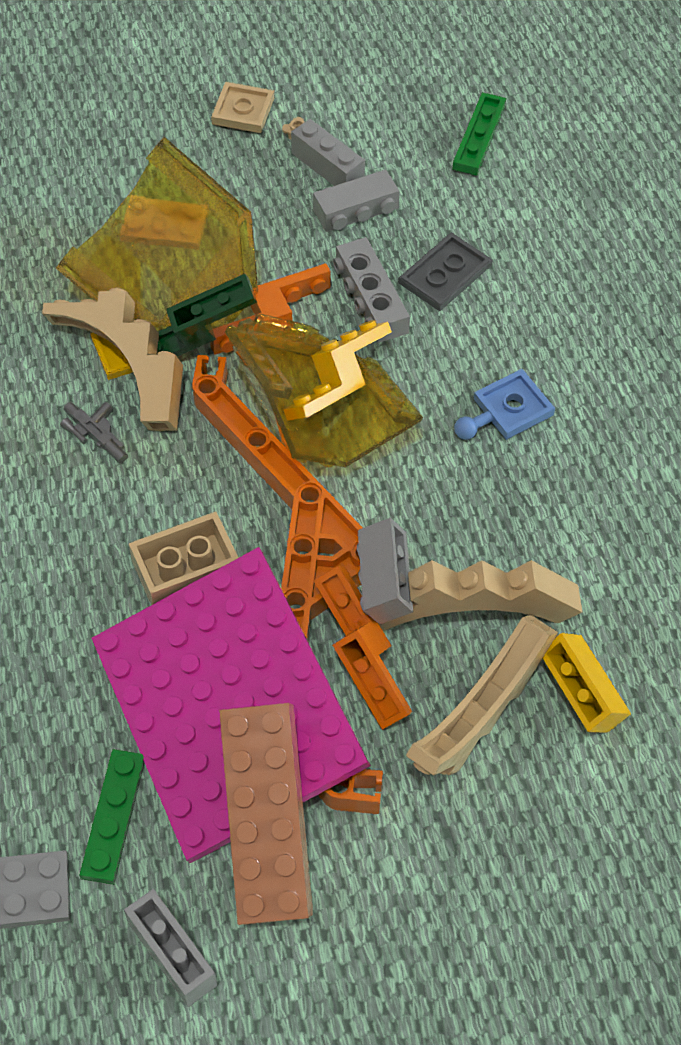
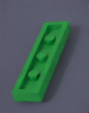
[452,92,506,176]
[79,749,145,885]

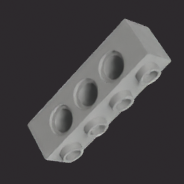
[333,237,410,343]

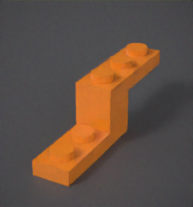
[210,263,331,355]
[314,563,412,730]

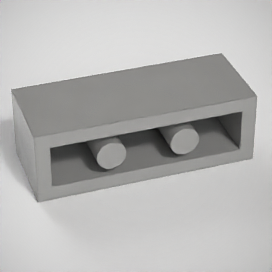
[291,119,365,186]
[313,169,400,232]
[357,517,413,624]
[124,889,217,1007]

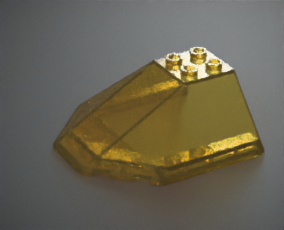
[56,137,258,331]
[225,314,423,468]

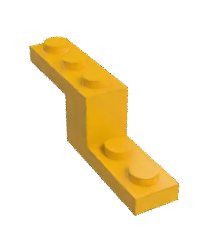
[283,320,392,421]

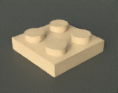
[211,82,274,133]

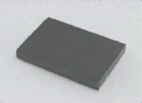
[398,232,493,312]

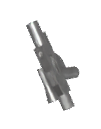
[60,402,128,464]

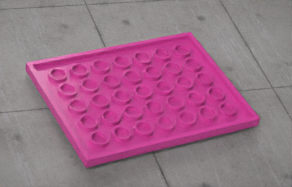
[91,547,371,863]

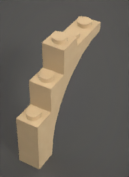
[42,288,183,431]
[379,560,582,631]
[406,615,558,776]

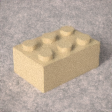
[129,512,238,605]

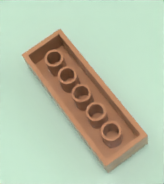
[219,703,313,925]

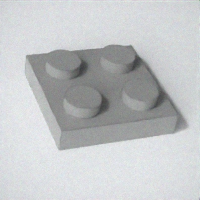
[0,850,70,929]

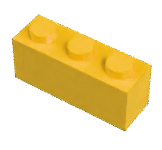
[543,633,631,733]

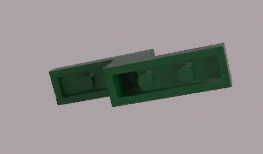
[157,274,257,357]

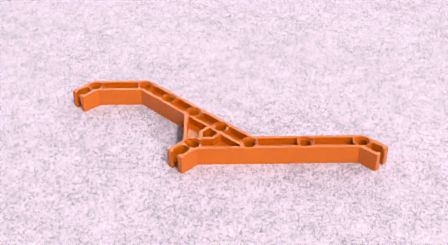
[192,355,383,814]

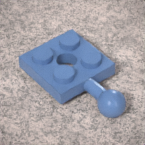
[454,369,555,440]

